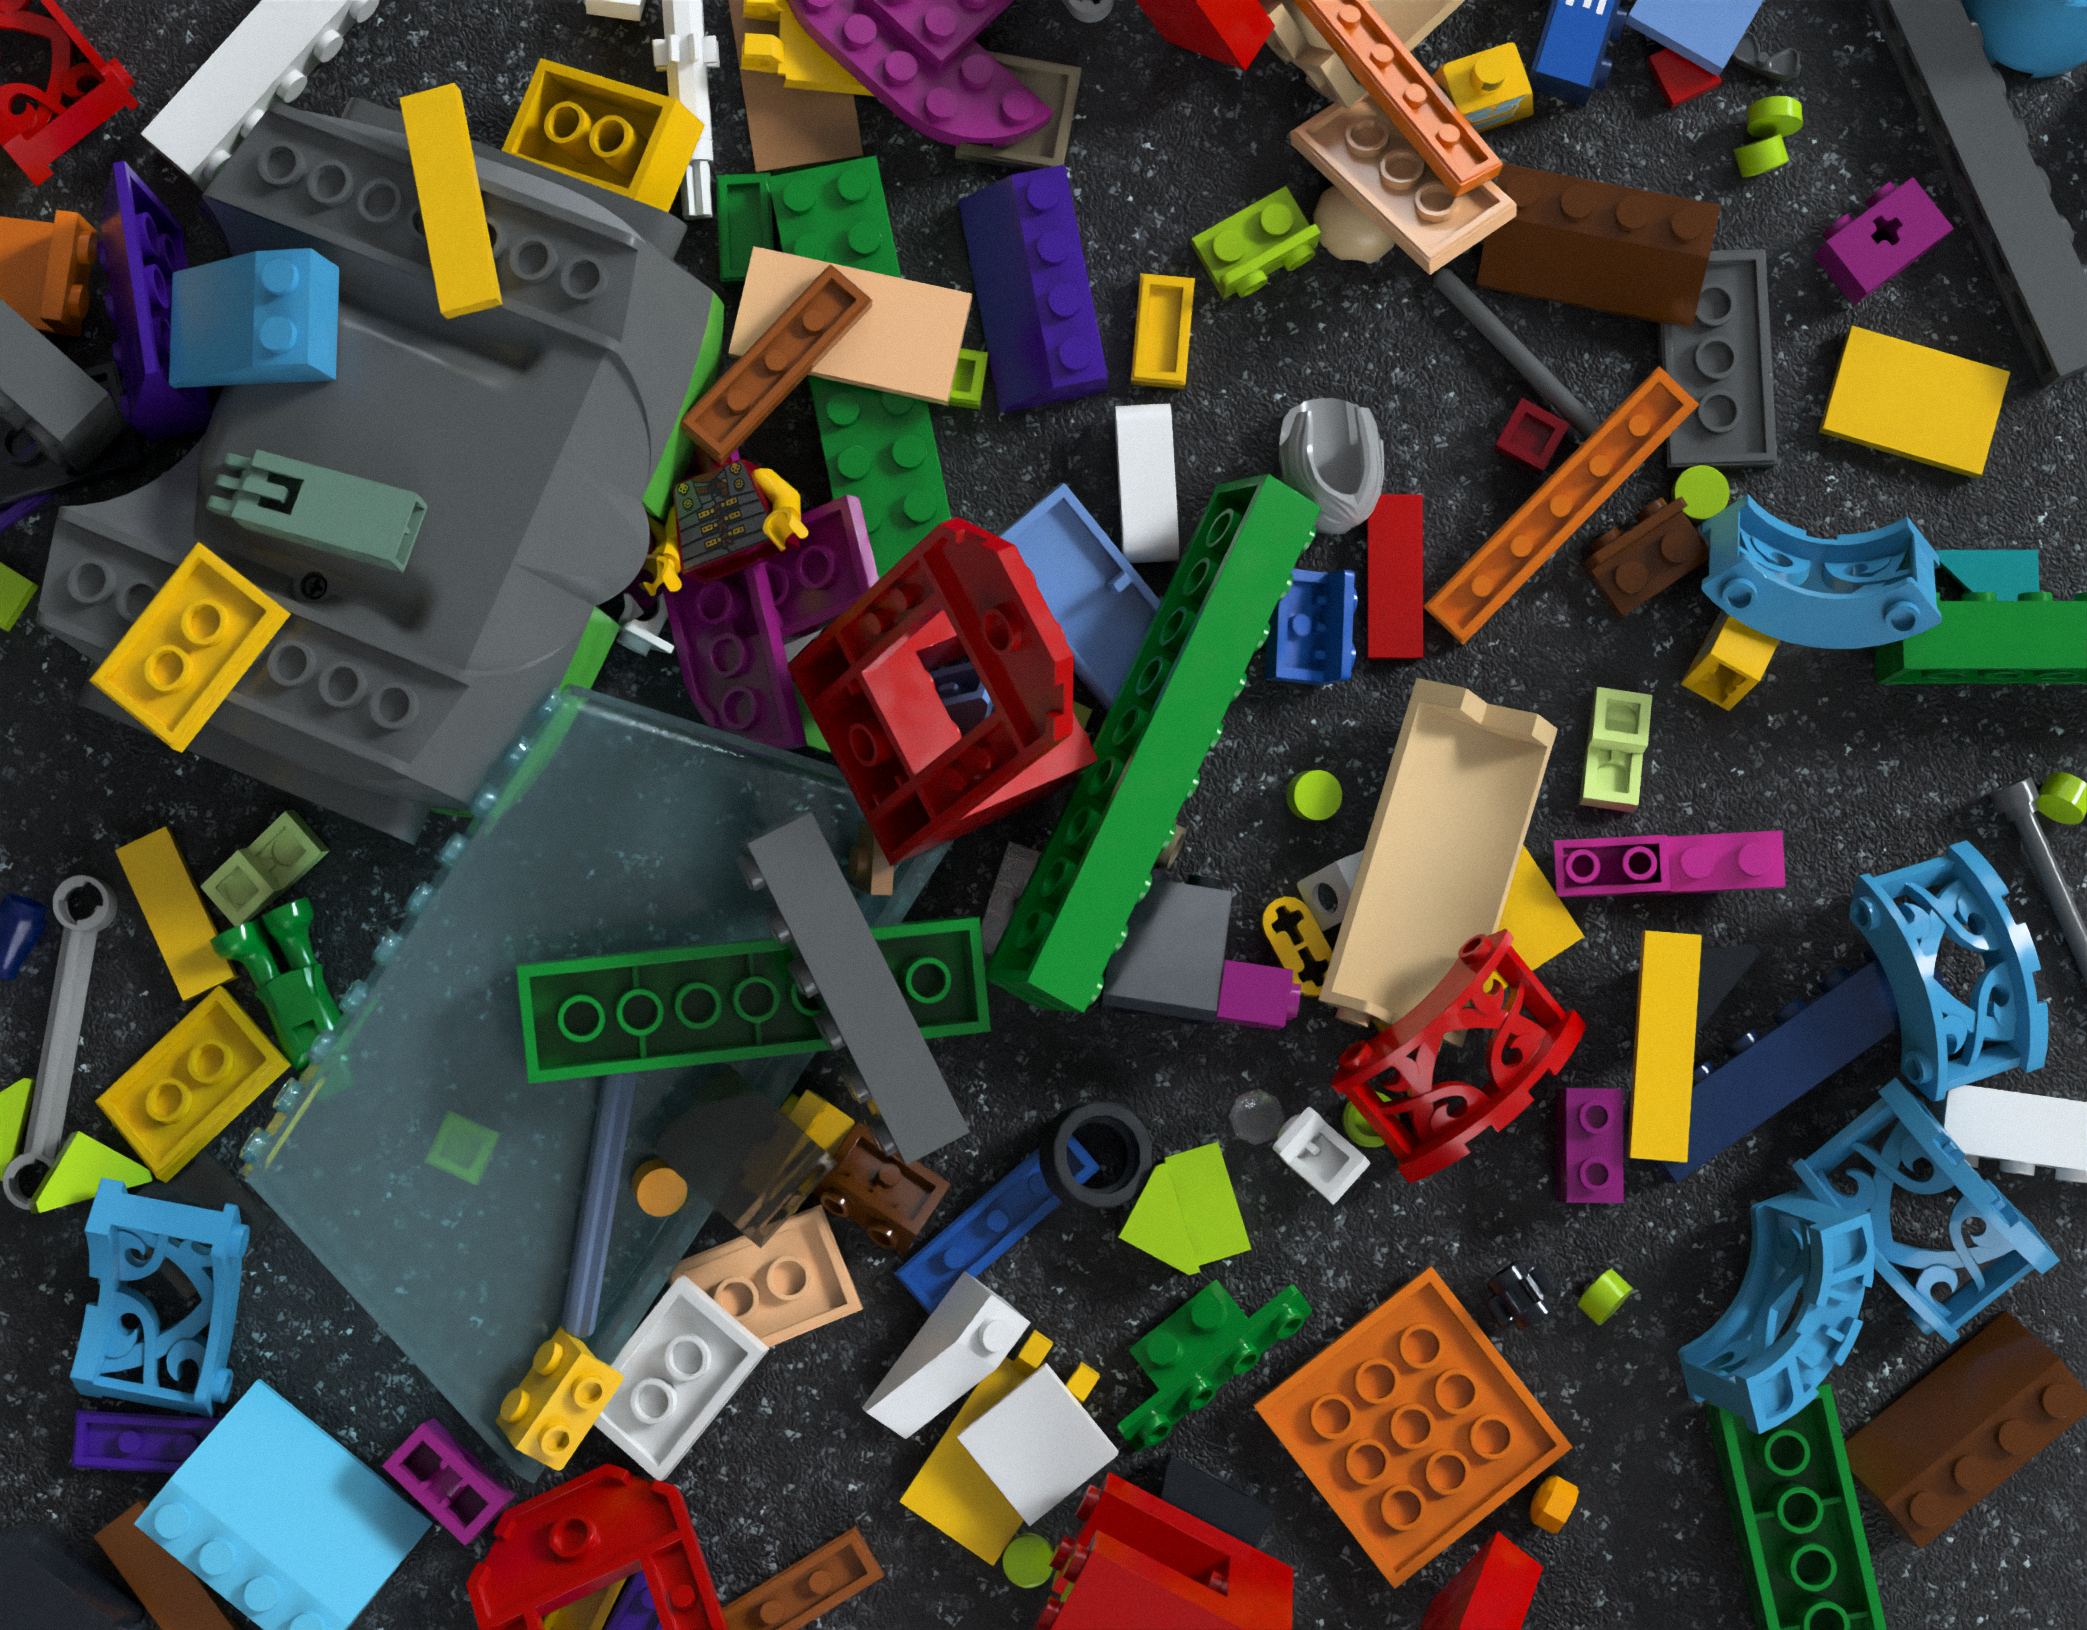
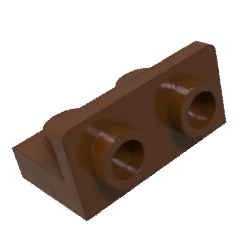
[1582,496,1710,620]
[812,1122,951,1254]

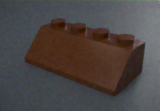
[1476,163,1721,329]
[1844,1310,2087,1549]

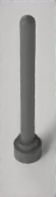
[1433,268,1602,440]
[1989,776,2087,986]

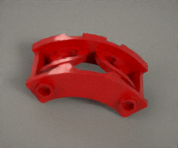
[0,0,140,187]
[1331,929,1587,1184]

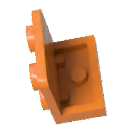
[0,210,98,337]

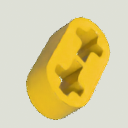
[1261,897,1333,997]

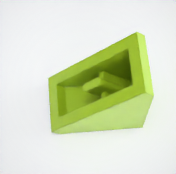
[29,1131,153,1214]
[1117,1162,1200,1276]

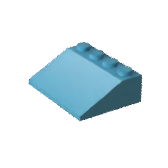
[134,1379,435,1630]

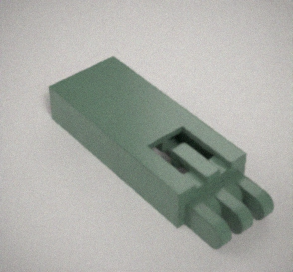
[205,449,428,573]

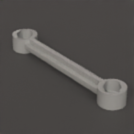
[3,875,118,1210]

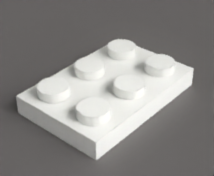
[594,1275,769,1481]

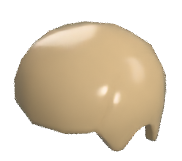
[1313,185,1395,264]

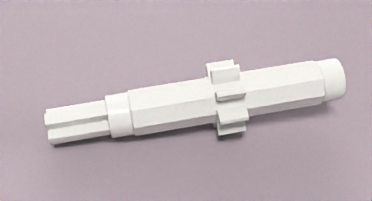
[652,0,720,220]

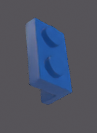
[1265,569,1358,686]

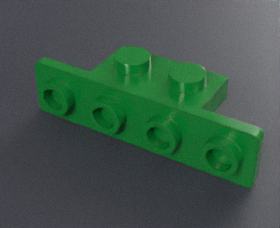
[1116,1279,1312,1452]

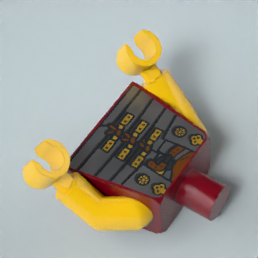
[638,446,809,596]

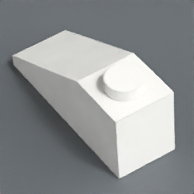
[862,1271,1030,1439]

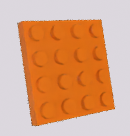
[1252,1265,1573,1589]

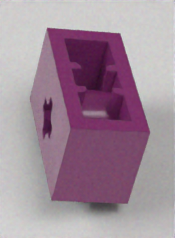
[1814,177,1954,307]
[1216,960,1301,1031]
[1556,1088,1624,1203]
[382,1418,516,1546]

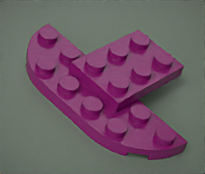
[787,0,1054,148]
[654,444,879,750]

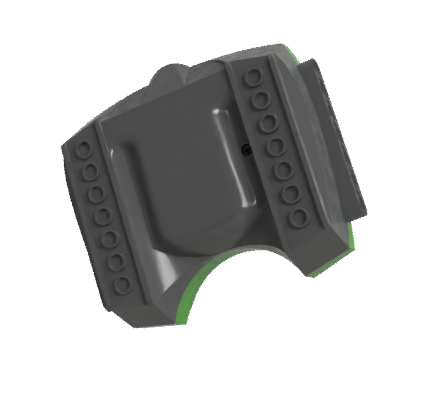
[35,97,724,845]

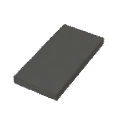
[1656,249,1777,471]

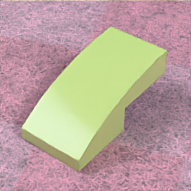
[1579,687,1652,813]
[200,810,330,927]

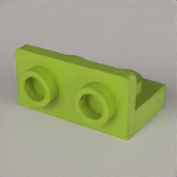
[1191,186,1321,300]

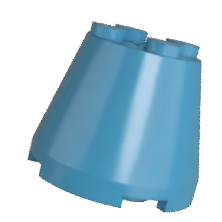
[1960,0,2087,78]

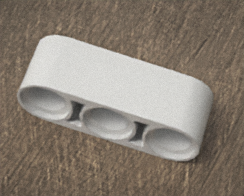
[1115,403,1179,563]

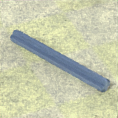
[561,1071,638,1338]

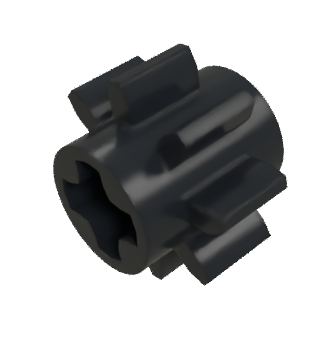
[1483,1259,1555,1331]

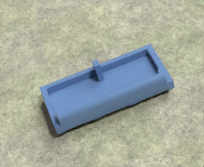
[998,483,1161,712]

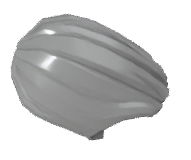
[1279,398,1384,535]

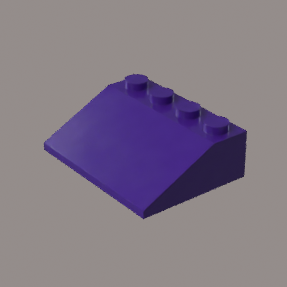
[97,161,212,442]

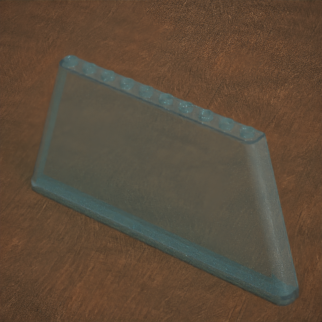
[239,683,955,1484]

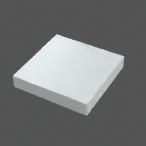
[957,1363,1119,1526]

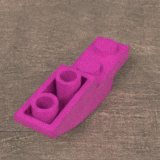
[1554,830,1786,897]

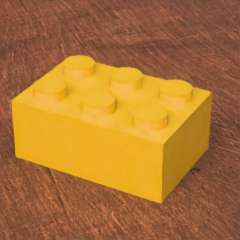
[501,58,705,213]

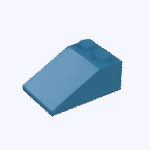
[169,248,339,388]

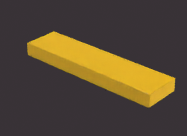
[400,83,503,319]
[1627,930,1702,1163]

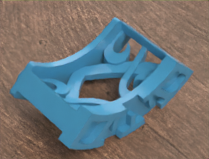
[1701,494,1942,649]
[1849,840,2049,1102]
[1792,1077,2060,1344]
[70,1178,250,1418]
[1678,1190,1875,1434]

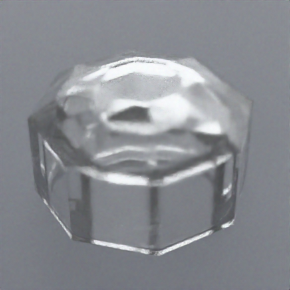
[1228,1089,1285,1145]

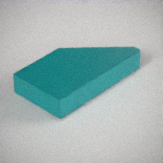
[1935,550,2040,601]

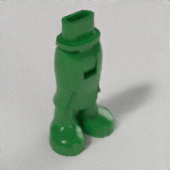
[210,897,359,1101]

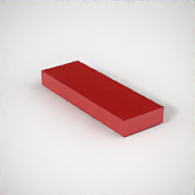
[1366,494,1423,661]

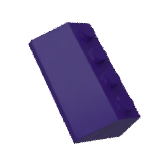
[958,165,1108,413]

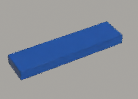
[894,1135,1100,1316]

